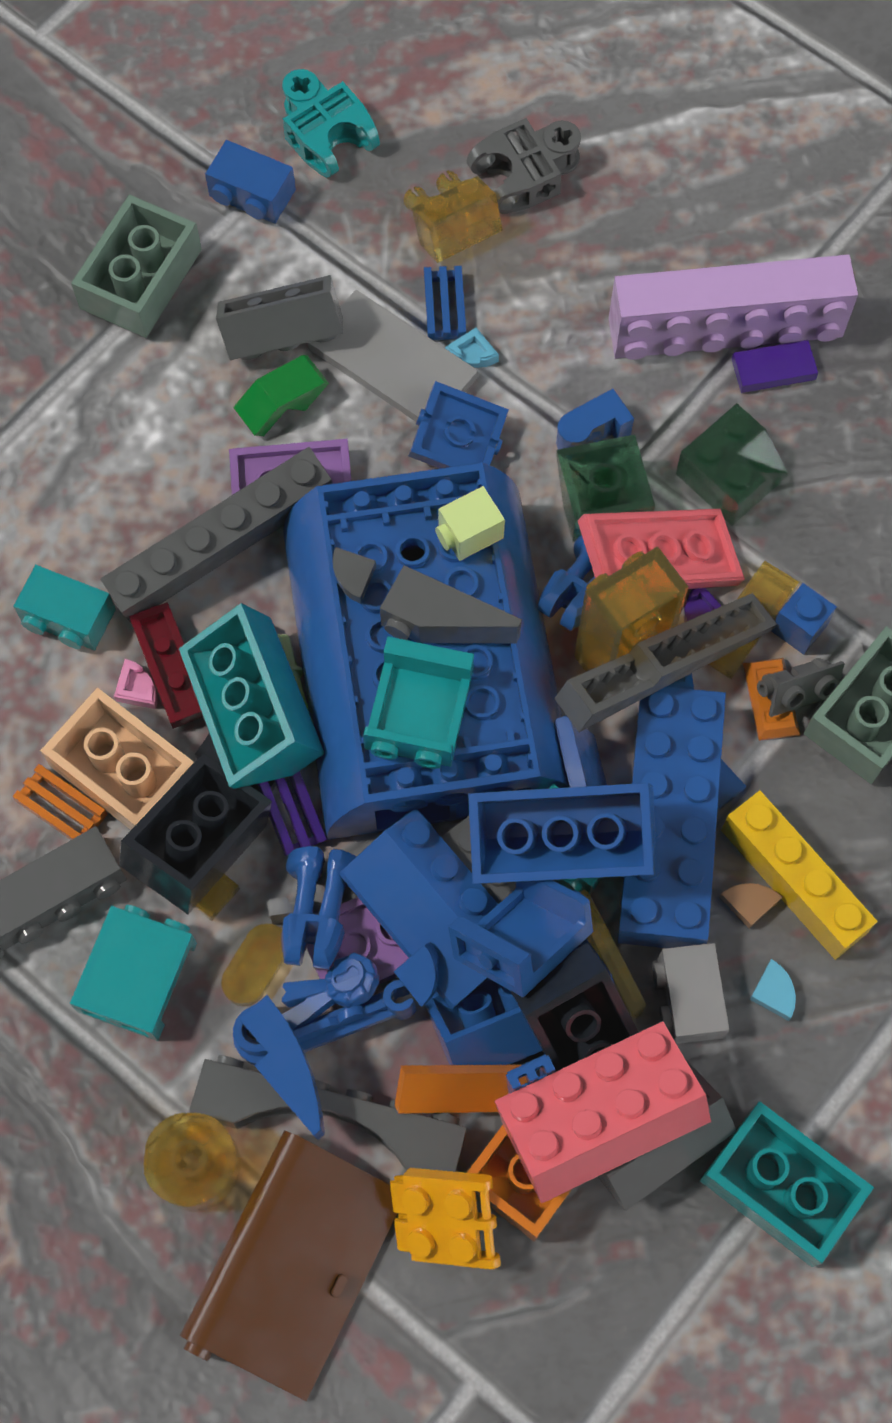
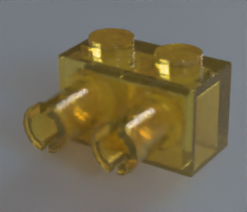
[403,170,503,263]

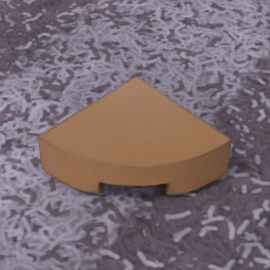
[719,883,782,929]

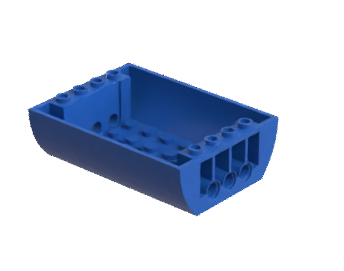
[283,463,570,840]

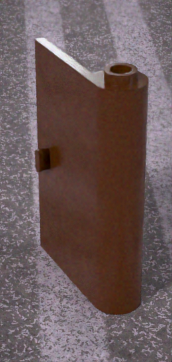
[179,1130,397,1401]

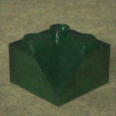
[675,403,788,526]
[556,434,655,542]

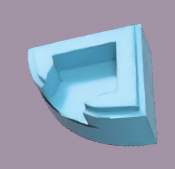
[445,328,499,368]
[749,959,796,1021]

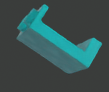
[363,636,474,769]
[69,905,197,1041]

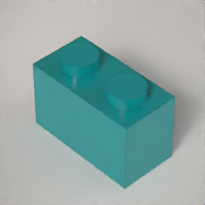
[13,564,116,651]

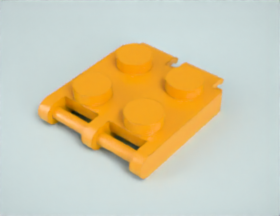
[390,1168,501,1269]

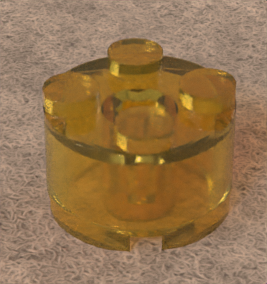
[143,1113,241,1212]

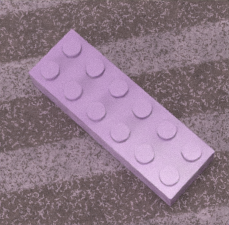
[609,254,858,360]

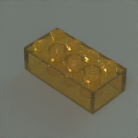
[574,546,689,672]

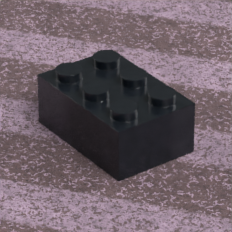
[119,753,272,915]
[510,943,639,1072]

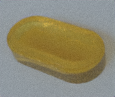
[221,923,284,1007]

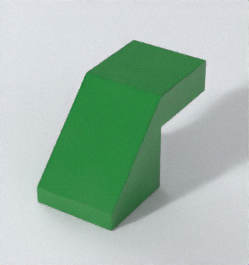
[233,355,329,437]

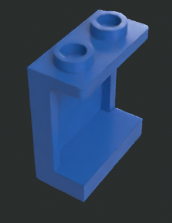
[448,880,593,997]

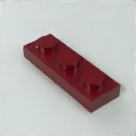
[129,602,204,729]

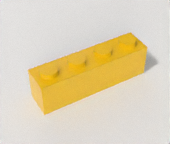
[721,790,878,960]

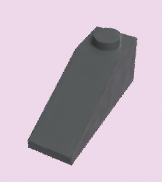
[380,565,522,643]

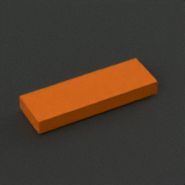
[394,1065,527,1114]

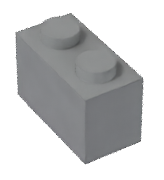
[652,943,729,1044]

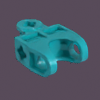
[282,69,380,178]

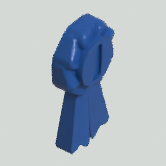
[282,953,379,1031]

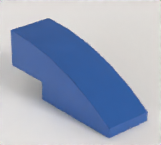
[239,995,325,1140]

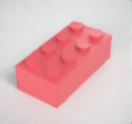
[495,1021,711,1204]

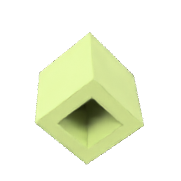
[435,486,505,561]

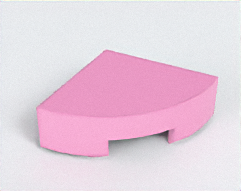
[114,659,158,709]

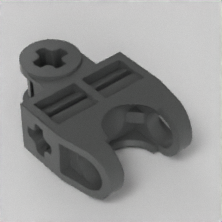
[467,118,581,214]

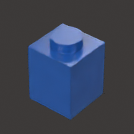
[771,583,837,655]

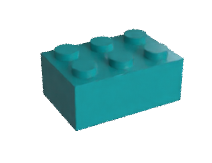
[700,1101,874,1267]

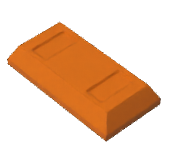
[743,658,800,741]

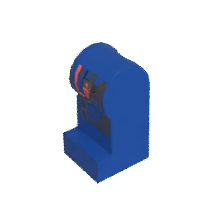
[556,388,634,458]

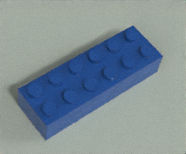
[618,687,726,948]

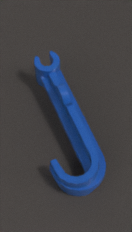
[233,980,417,1065]

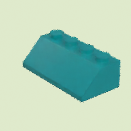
[179,603,325,789]

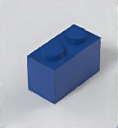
[205,140,296,224]

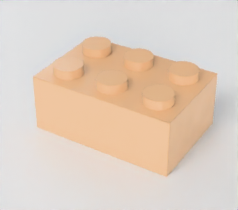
[40,687,194,830]

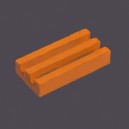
[12,764,108,840]

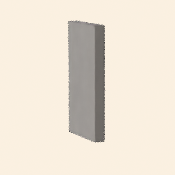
[308,290,478,422]

